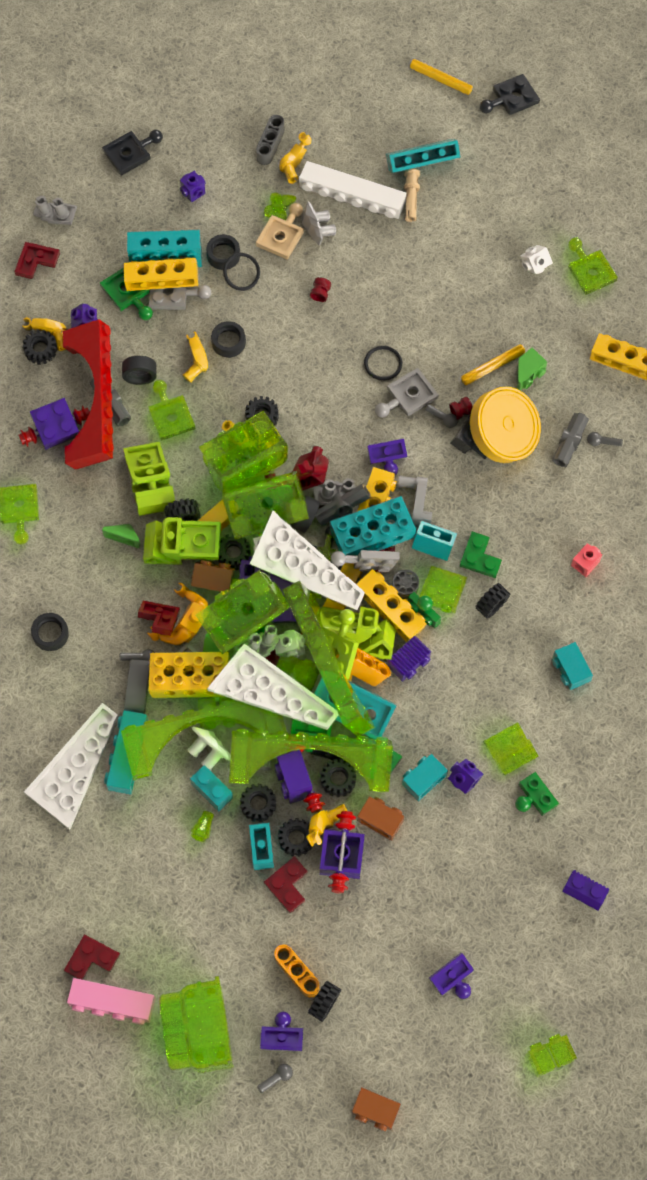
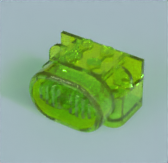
[199,411,288,496]
[222,471,309,539]
[196,570,291,654]
[159,976,234,1073]

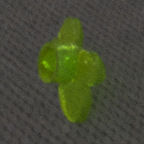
[264,192,297,221]

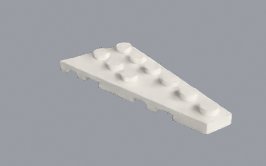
[250,511,365,611]

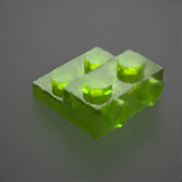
[420,566,467,613]

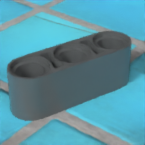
[256,115,285,165]
[124,659,150,714]

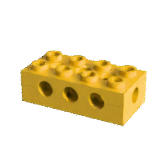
[149,652,231,698]

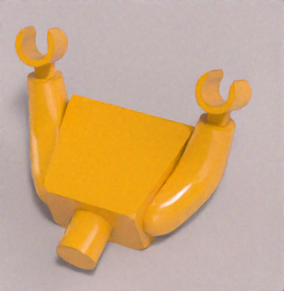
[147,583,210,645]

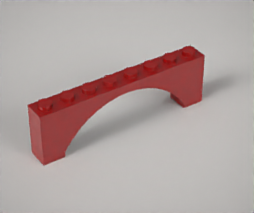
[63,319,114,469]

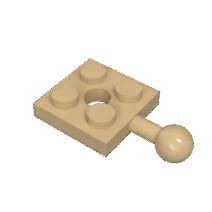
[256,203,304,260]

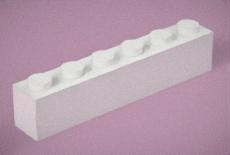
[299,161,406,219]

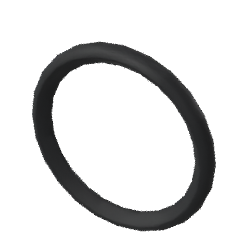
[223,253,260,291]
[364,346,403,381]

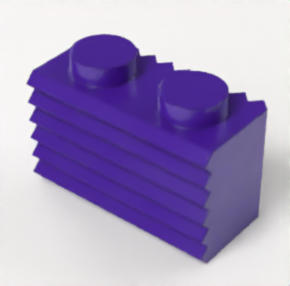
[387,636,431,682]
[562,870,609,911]

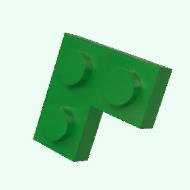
[460,531,502,578]

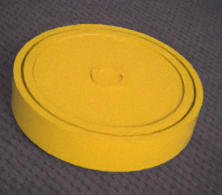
[470,387,541,463]

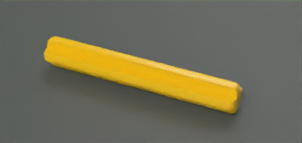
[410,59,473,95]
[461,344,525,385]

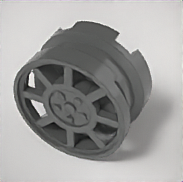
[392,569,419,599]

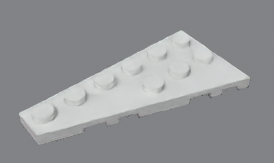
[208,644,339,730]
[24,703,118,830]

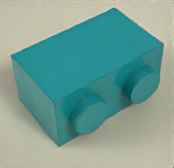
[412,521,457,561]
[552,642,593,690]
[402,754,448,801]
[190,765,233,812]
[249,823,274,870]

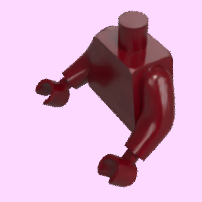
[265,446,329,491]

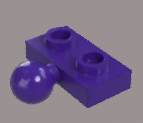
[367,439,408,476]
[429,953,474,999]
[260,1012,303,1051]

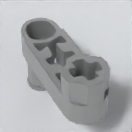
[398,475,432,527]

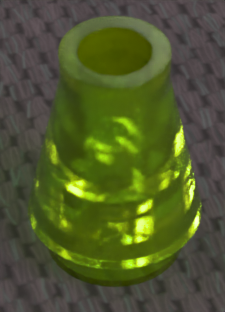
[191,811,214,842]

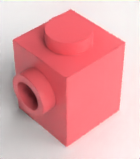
[571,543,602,577]

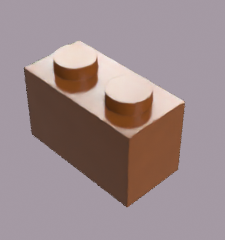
[191,559,235,593]
[357,796,404,841]
[352,1087,401,1132]

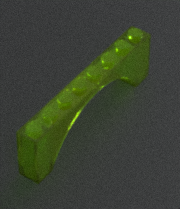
[282,580,375,737]
[121,700,288,781]
[229,729,393,792]

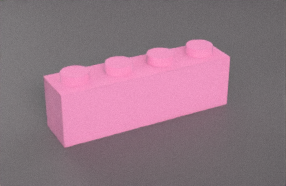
[67,978,156,1025]

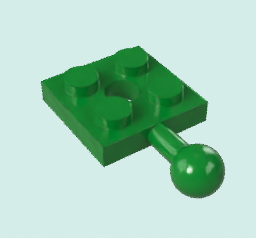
[100,268,153,320]

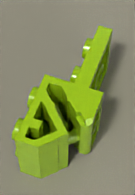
[123,442,175,516]
[143,517,221,565]
[316,606,396,660]

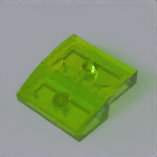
[483,722,539,775]

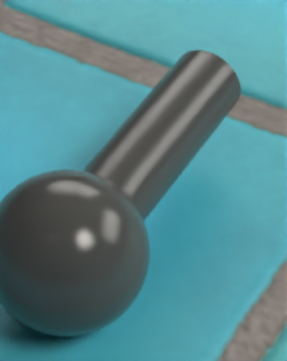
[425,404,458,428]
[587,432,623,447]
[119,649,155,661]
[257,1064,293,1093]

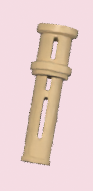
[404,169,420,222]

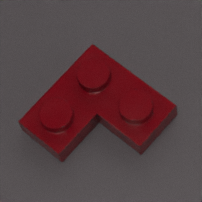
[14,242,60,279]
[138,600,180,636]
[264,856,308,913]
[64,934,120,980]

